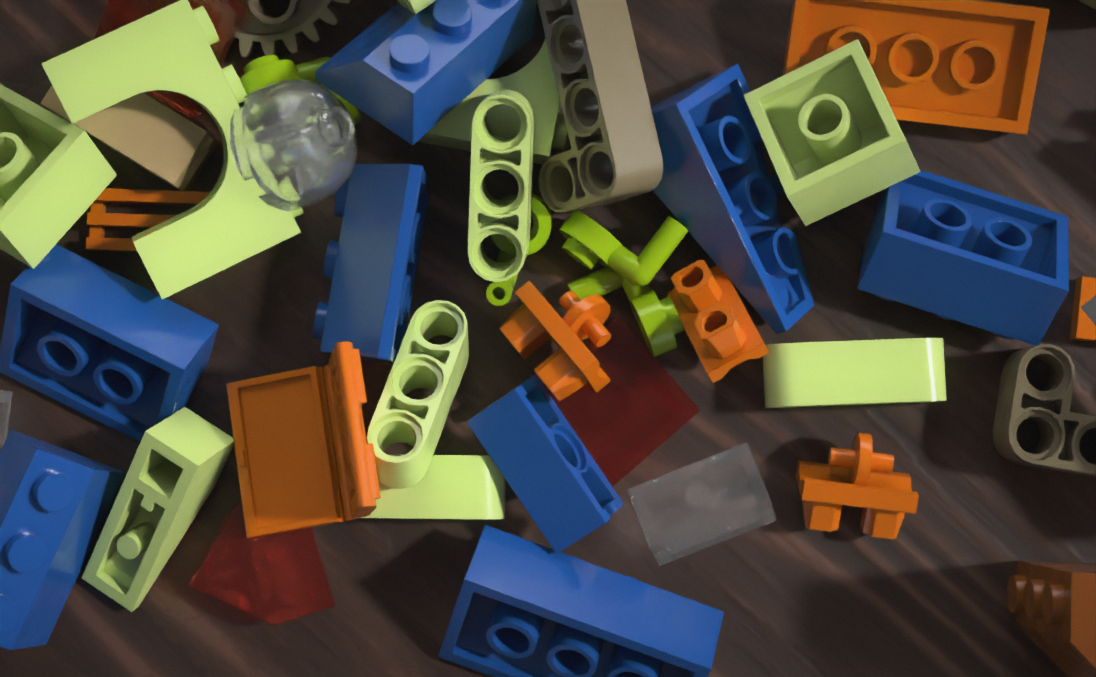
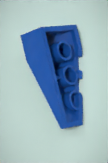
[651,63,815,334]

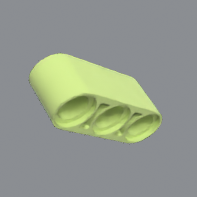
[468,89,535,282]
[367,300,469,489]
[763,338,947,408]
[362,454,505,520]

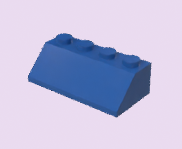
[438,525,724,677]

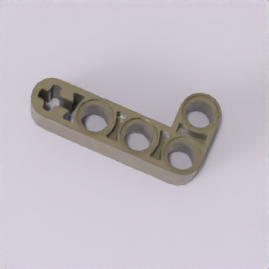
[537,0,664,212]
[993,344,1096,477]

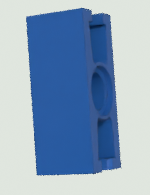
[467,374,624,554]

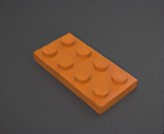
[782,0,1050,135]

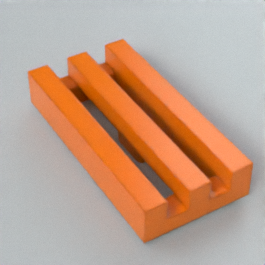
[86,188,210,253]

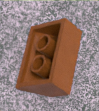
[1007,560,1096,677]

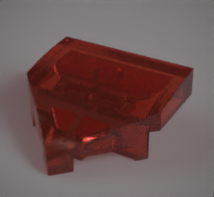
[188,503,335,626]

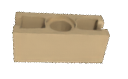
[40,86,218,191]

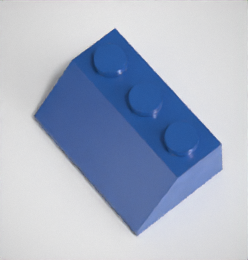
[315,0,537,145]
[313,164,431,365]
[857,170,1069,346]
[0,244,219,442]
[0,429,126,650]

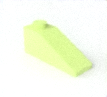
[82,407,234,612]

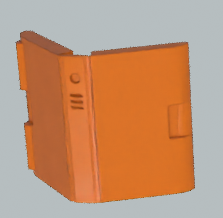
[226,342,381,538]

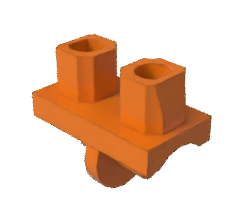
[667,260,770,383]
[499,281,611,401]
[796,432,919,540]

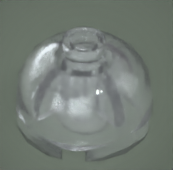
[230,79,358,211]

